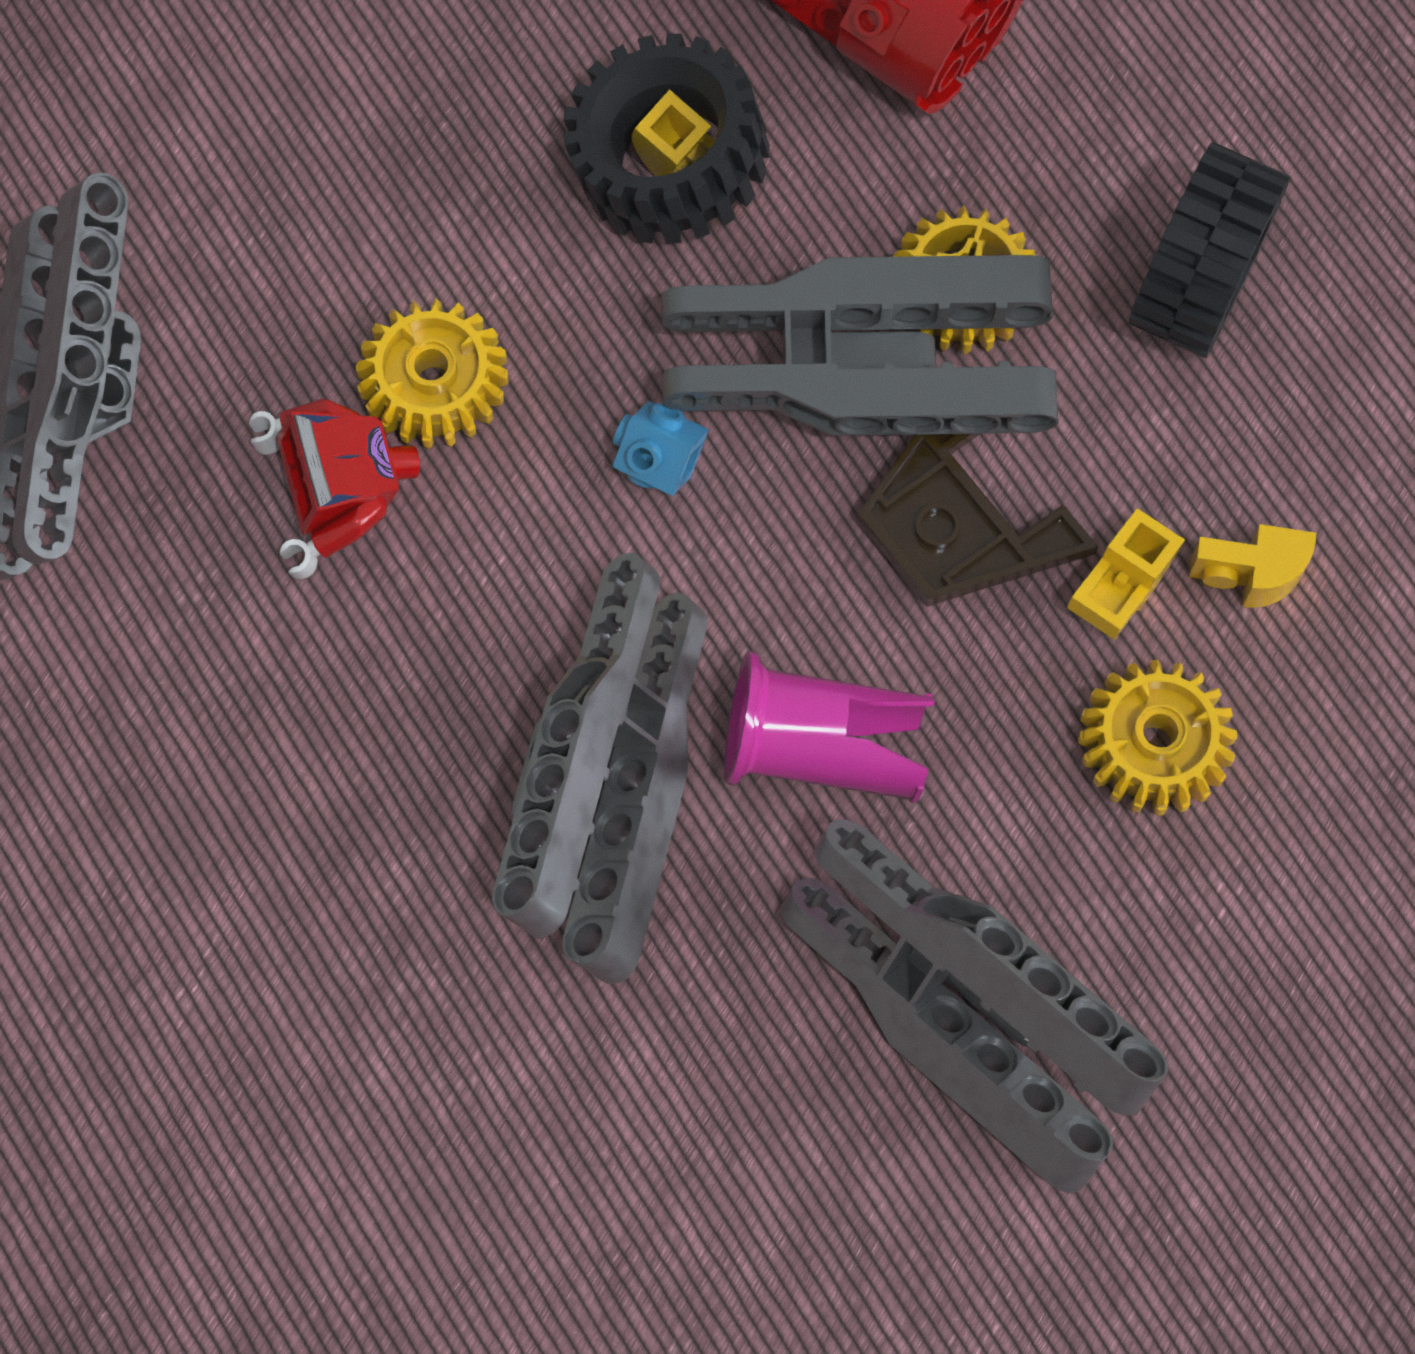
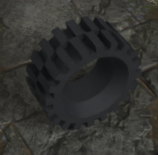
[563,33,770,244]
[1128,141,1291,358]

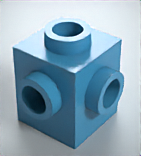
[612,401,709,496]

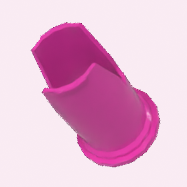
[724,651,935,803]

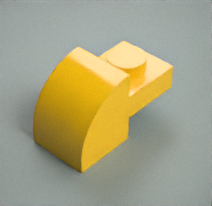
[632,89,715,176]
[1067,508,1185,640]
[1189,524,1316,608]

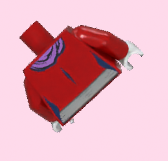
[249,399,420,579]

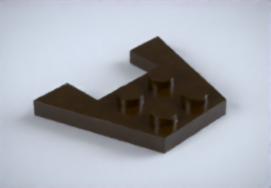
[857,434,1098,607]

